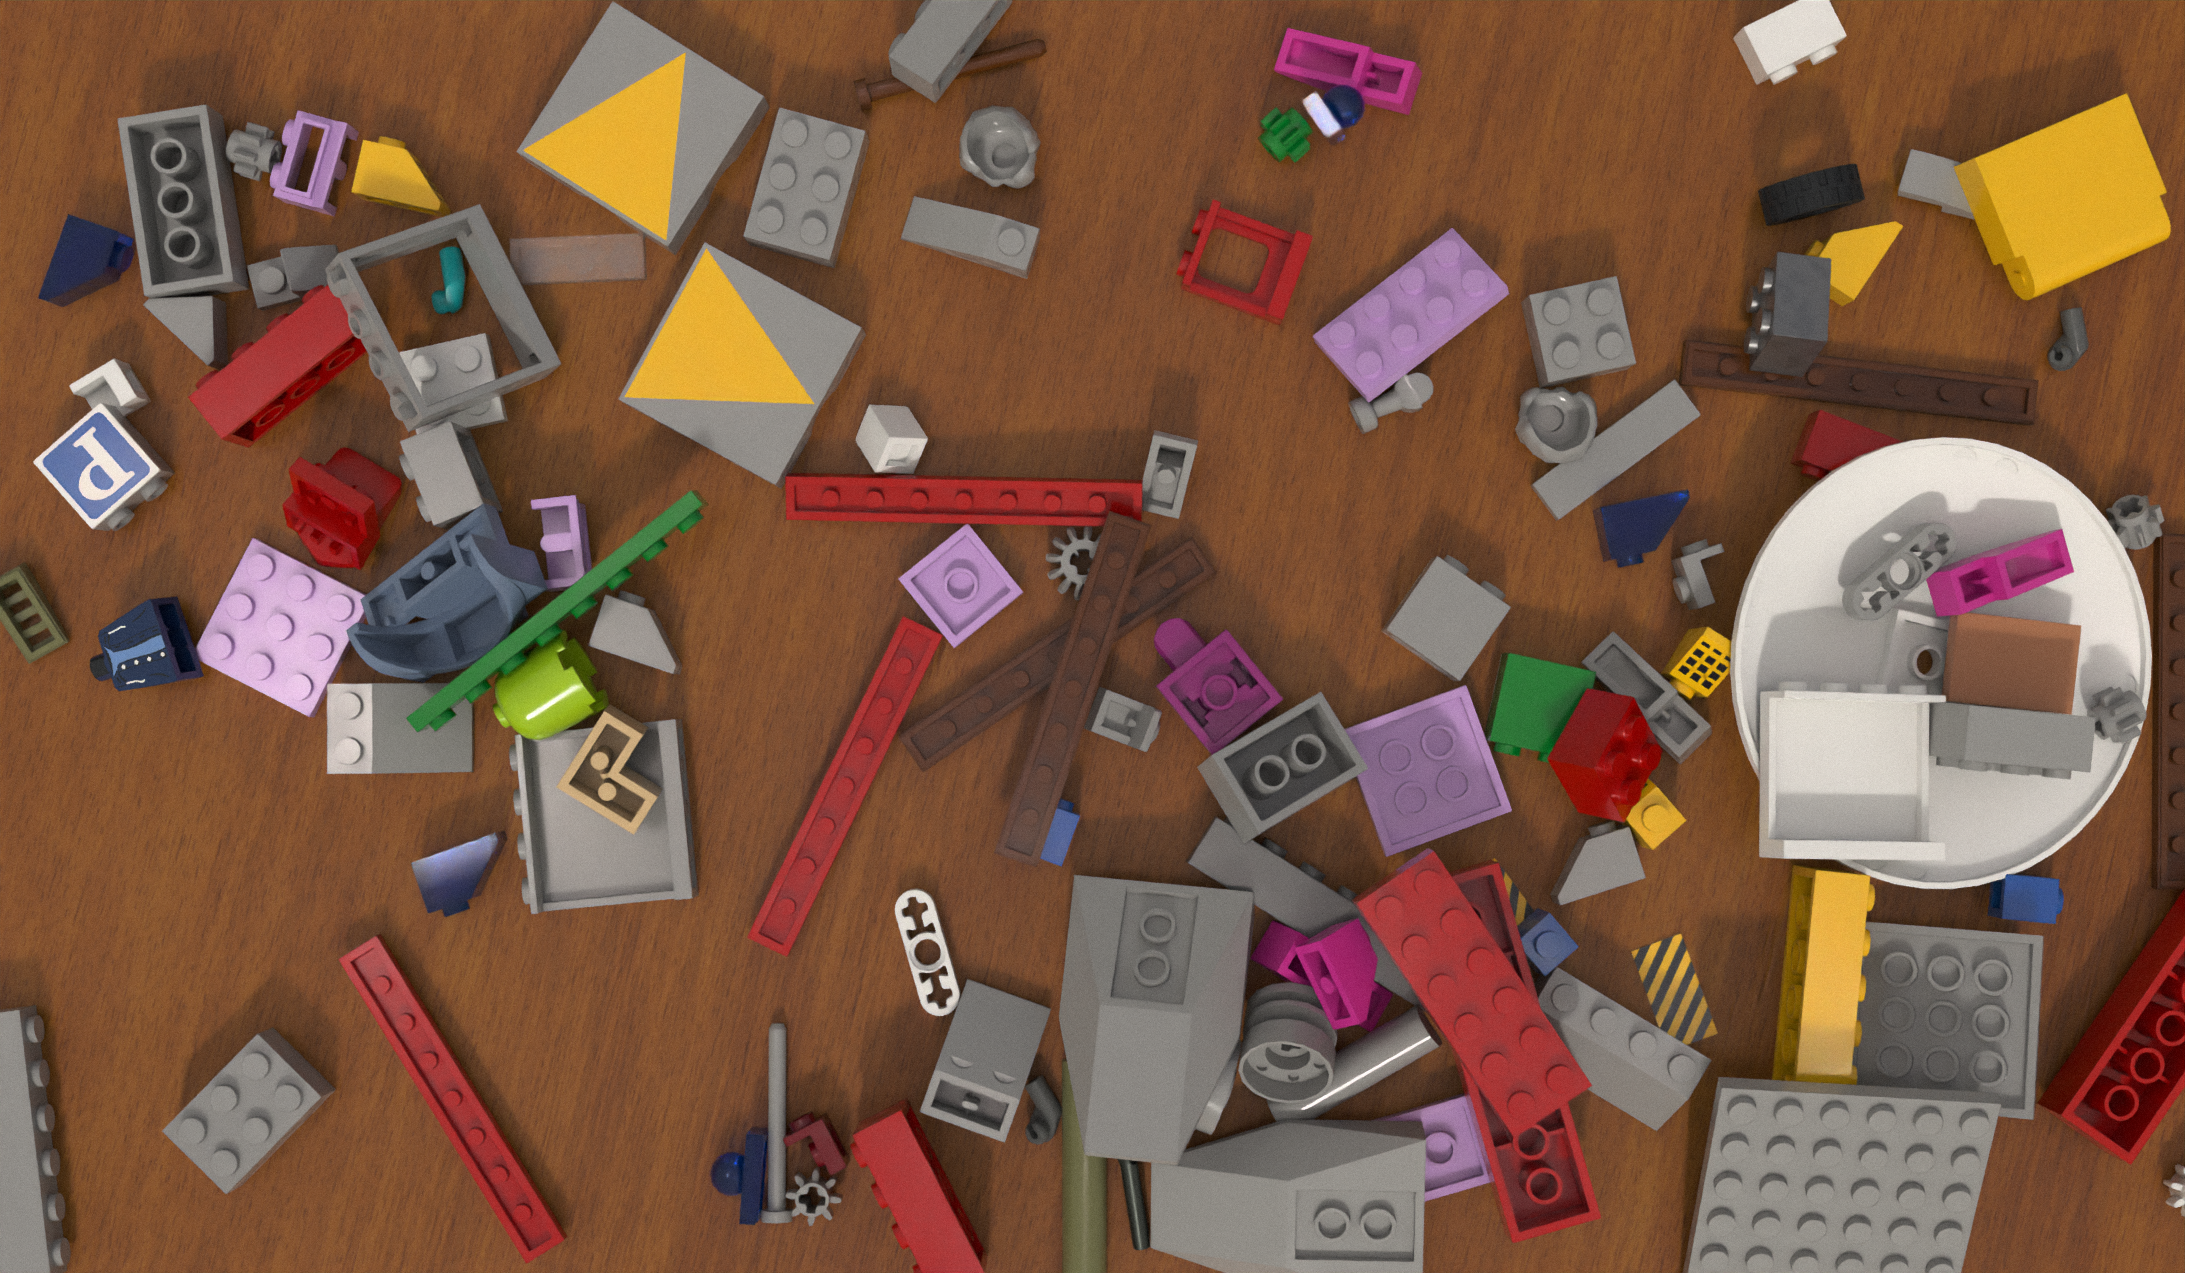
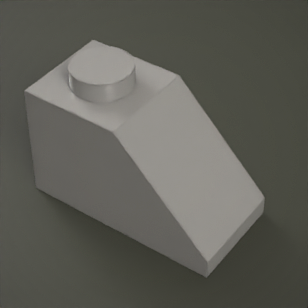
[588,590,682,675]
[1551,820,1646,905]

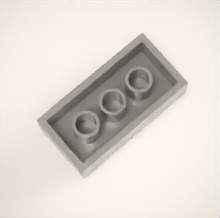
[117,104,249,298]

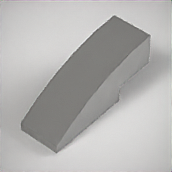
[1582,631,1712,764]

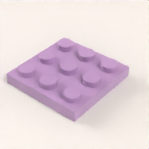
[195,538,367,717]
[1344,685,1512,857]

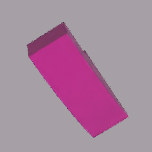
[1274,28,1422,115]
[1926,529,2074,616]

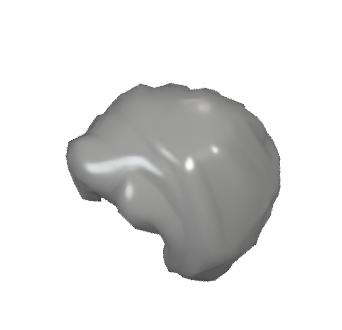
[959,105,1041,188]
[1515,387,1598,464]

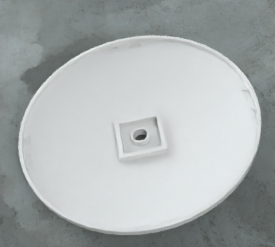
[1730,437,2152,889]

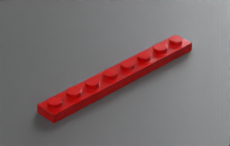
[785,473,1143,526]
[747,616,944,957]
[338,934,568,1264]

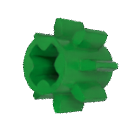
[1258,107,1313,163]

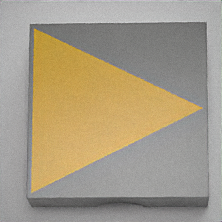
[516,1,770,255]
[618,242,866,489]

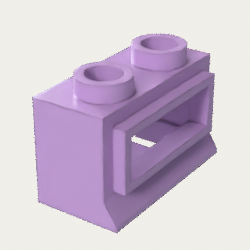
[270,110,359,217]
[531,495,592,592]

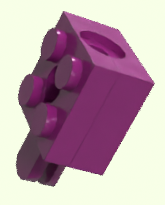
[1154,618,1283,755]

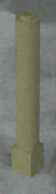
[1062,1058,1107,1273]

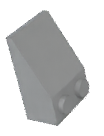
[327,683,474,774]

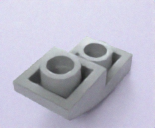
[1898,149,1974,219]

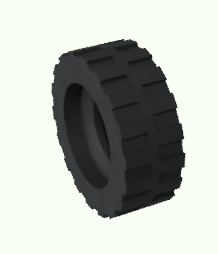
[1758,163,1865,226]

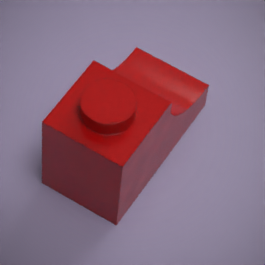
[1790,410,1903,481]

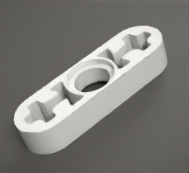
[895,888,961,1016]

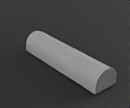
[1267,1004,1443,1122]

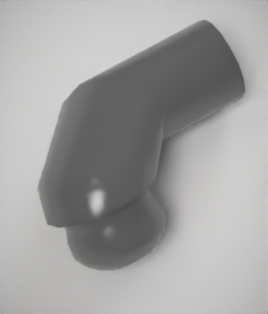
[2047,307,2089,371]
[1025,1074,1062,1145]

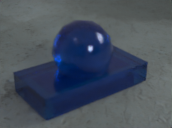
[1302,84,1365,146]
[710,1127,768,1225]

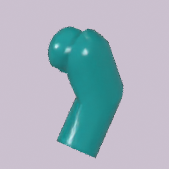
[431,247,466,315]

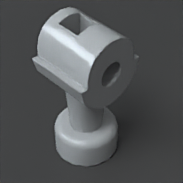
[1348,373,1433,434]

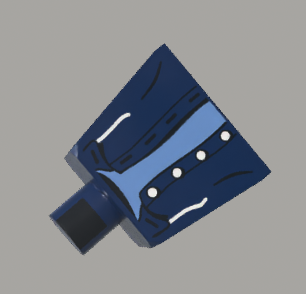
[90,596,204,692]

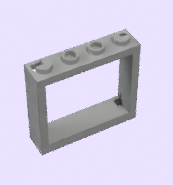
[325,204,561,432]

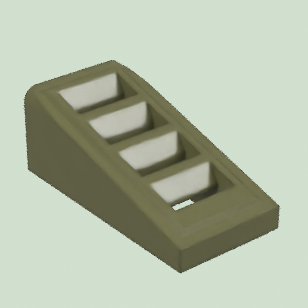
[0,562,70,664]

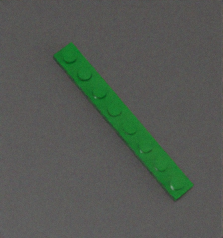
[406,490,709,732]

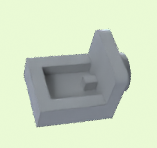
[1671,539,1724,610]
[1084,687,1162,752]

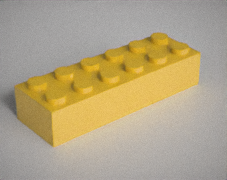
[1772,865,1875,1085]

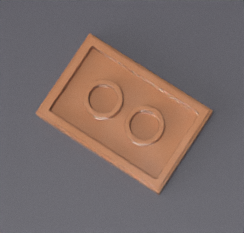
[1942,613,2081,715]

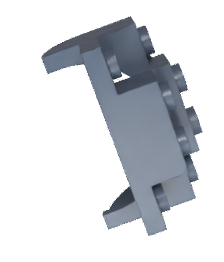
[346,503,548,683]

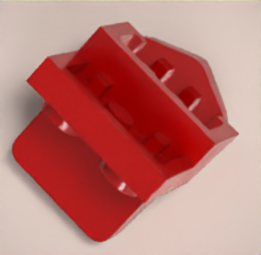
[282,447,402,570]

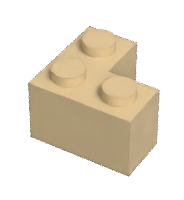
[556,704,663,835]

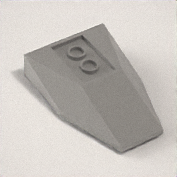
[1059,875,1255,1165]
[1151,1119,1426,1273]

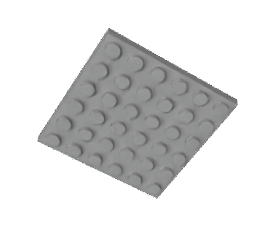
[1683,1077,2001,1273]

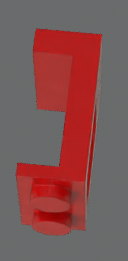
[1176,199,1313,326]

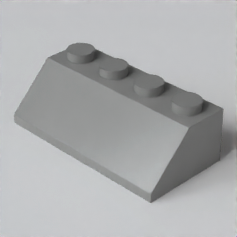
[1534,967,1712,1131]

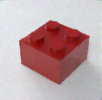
[1547,688,1663,822]

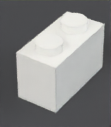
[1733,0,1847,85]

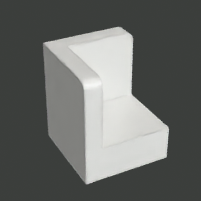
[69,359,151,417]
[856,404,928,474]

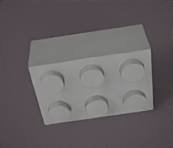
[743,107,870,268]
[1197,692,1368,844]
[1929,702,2096,779]
[162,1028,336,1194]

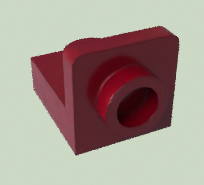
[783,1111,850,1175]

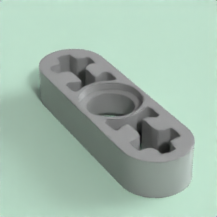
[1842,523,1957,620]

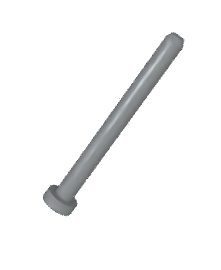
[761,1023,793,1223]

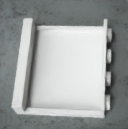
[1759,682,1946,860]

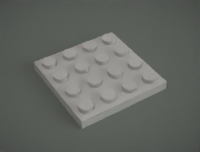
[1852,922,2044,1120]

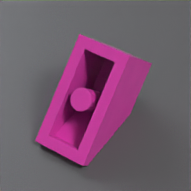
[1294,918,1378,1030]

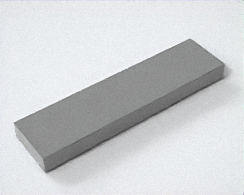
[1530,379,1701,521]

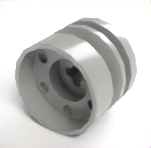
[1238,982,1338,1104]

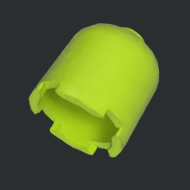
[493,630,609,740]

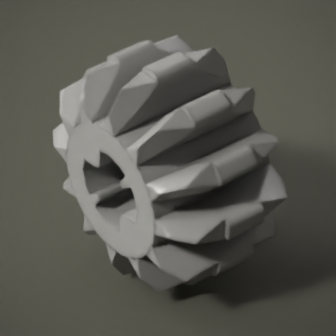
[1046,526,1102,601]

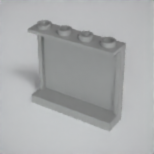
[509,719,698,914]

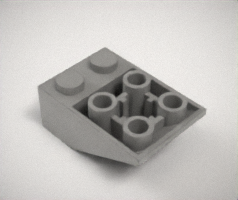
[920,979,1051,1143]

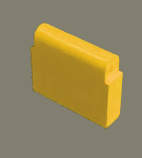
[1954,93,2171,300]

